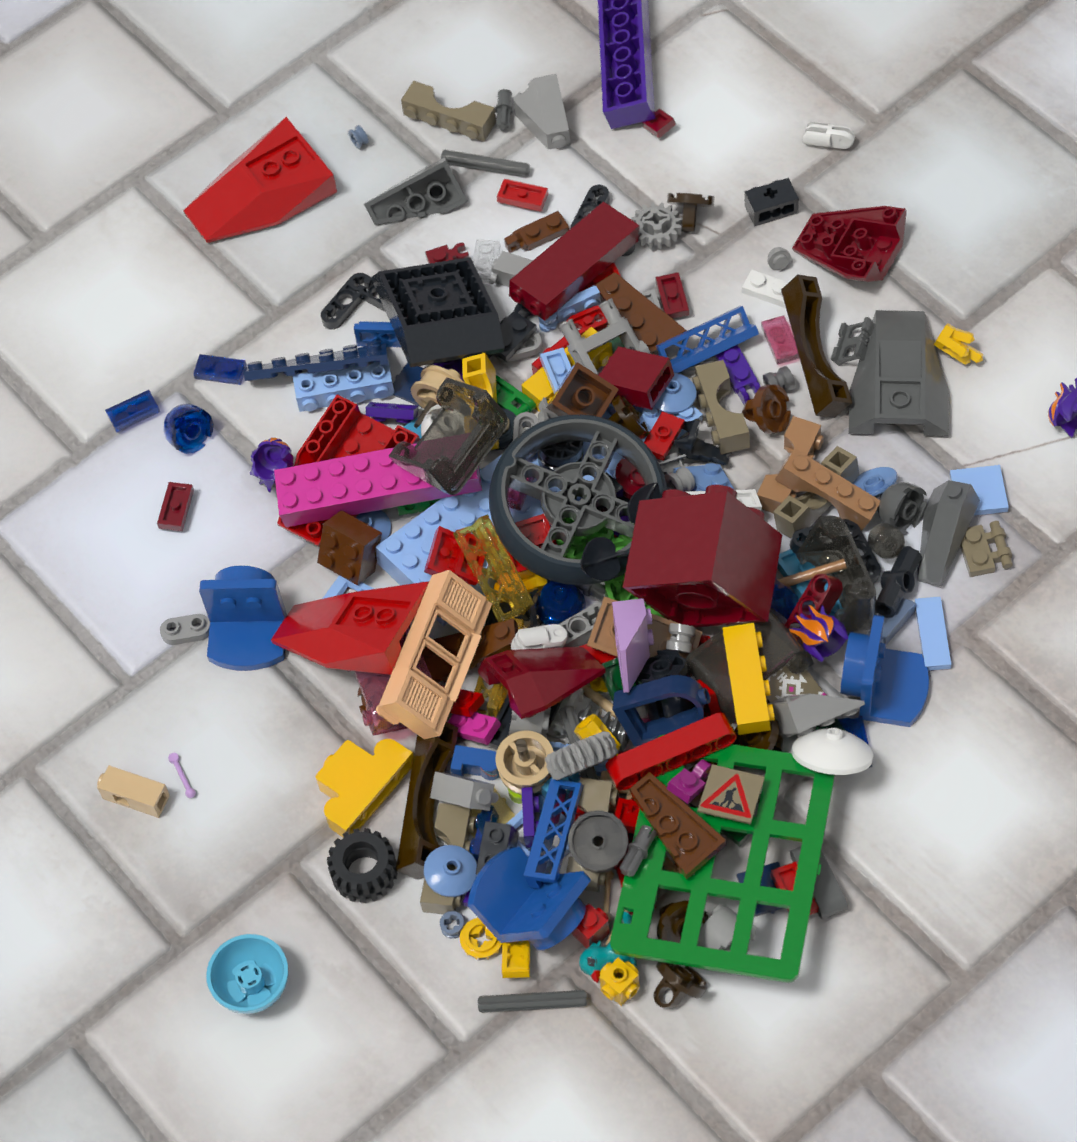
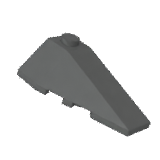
[364,157,468,225]
[918,480,980,586]

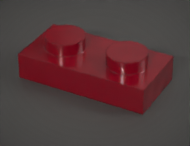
[655,272,689,319]
[157,482,194,531]

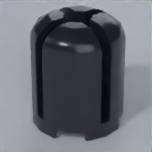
[637,649,695,721]

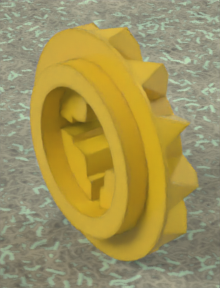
[460,918,502,960]

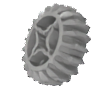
[545,731,618,780]

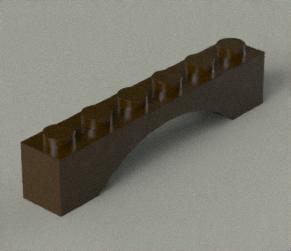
[781,274,852,418]
[396,722,458,880]

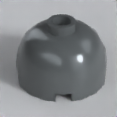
[878,482,927,534]

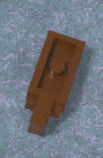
[504,211,570,253]

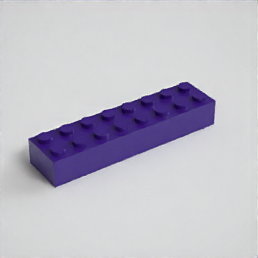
[598,0,655,129]

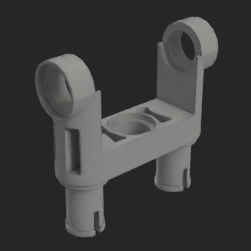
[558,298,650,374]

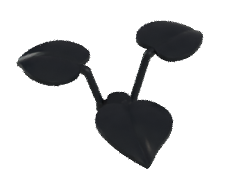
[580,482,662,581]

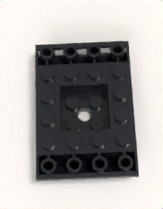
[372,257,504,367]

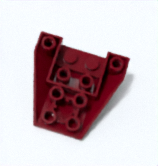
[792,206,907,282]
[478,647,606,719]

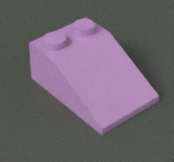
[612,598,654,693]

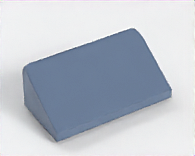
[864,598,916,645]

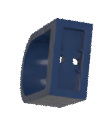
[612,675,711,747]

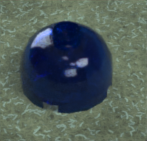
[163,403,214,454]

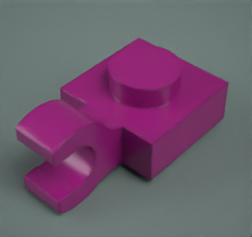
[667,759,712,804]

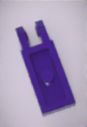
[715,344,760,406]

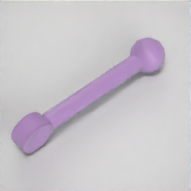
[168,753,196,798]

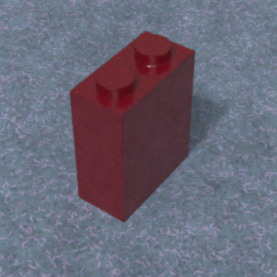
[598,346,674,410]

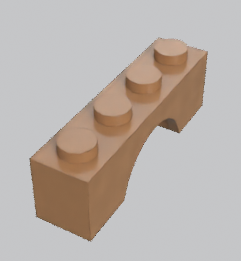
[757,416,824,513]
[775,448,880,531]

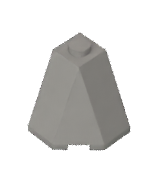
[513,74,570,149]

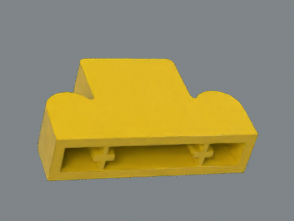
[315,739,414,837]

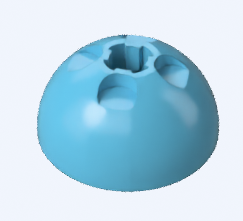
[206,934,288,1014]

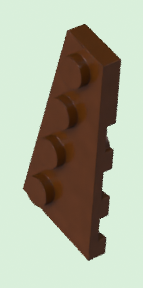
[595,272,687,355]
[420,619,518,683]
[630,772,726,880]

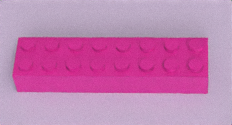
[274,433,482,527]

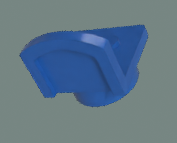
[199,565,287,671]
[840,615,929,727]
[468,846,591,950]

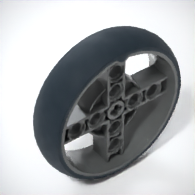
[489,414,667,585]

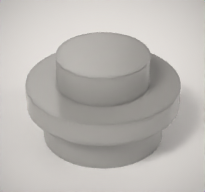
[767,247,791,270]

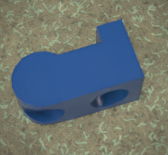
[450,745,500,780]

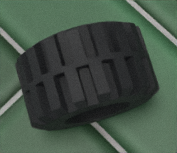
[327,828,398,903]

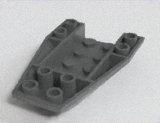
[849,310,949,436]

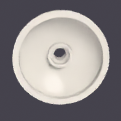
[792,728,873,775]

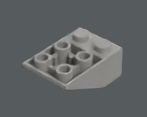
[767,693,865,737]

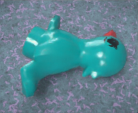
[579,911,637,983]

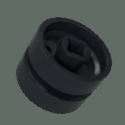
[538,441,583,471]

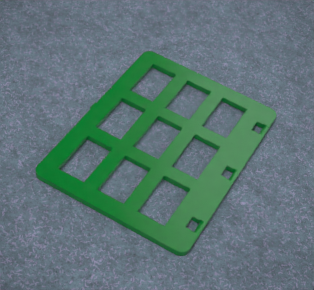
[610,734,835,983]

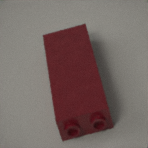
[509,201,640,321]

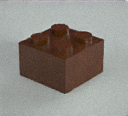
[546,362,619,417]
[317,510,382,585]

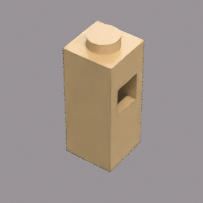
[97,765,170,818]

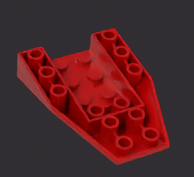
[183,116,337,243]
[277,394,421,547]
[271,581,429,675]

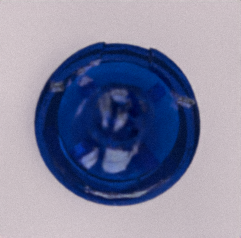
[535,581,586,625]

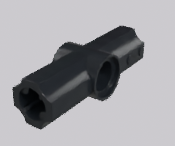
[873,546,922,618]

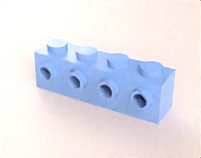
[293,360,394,412]

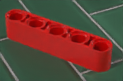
[605,713,737,791]

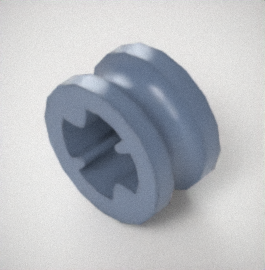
[348,125,369,148]
[440,911,465,939]

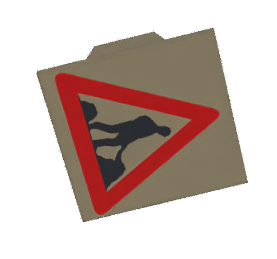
[697,764,765,824]

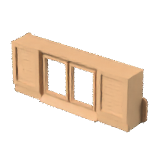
[376,570,492,739]

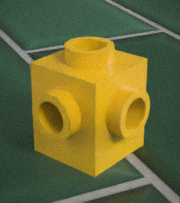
[599,957,640,1006]

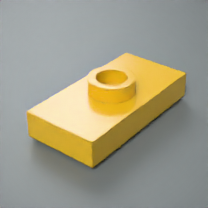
[502,940,530,978]

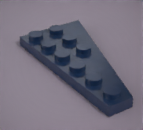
[243,340,388,381]

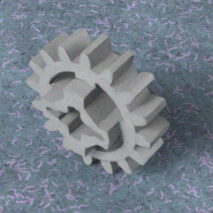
[631,202,682,249]

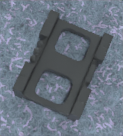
[831,317,874,366]

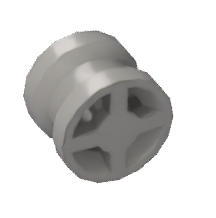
[664,467,695,492]

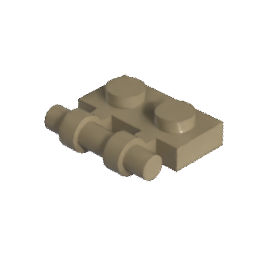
[960,521,1013,577]

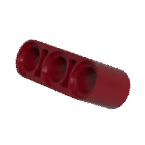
[784,573,843,644]

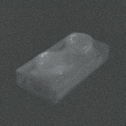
[473,239,500,285]

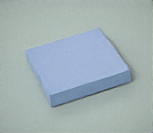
[949,465,1009,516]

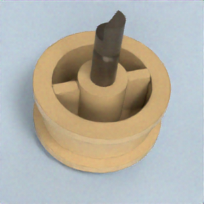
[411,365,469,428]
[496,730,554,795]

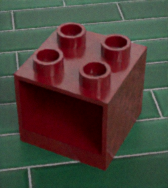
[623,485,783,627]

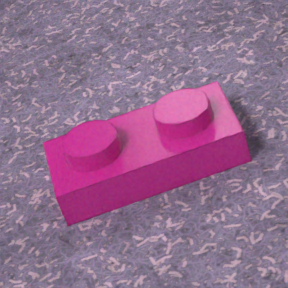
[448,712,501,745]

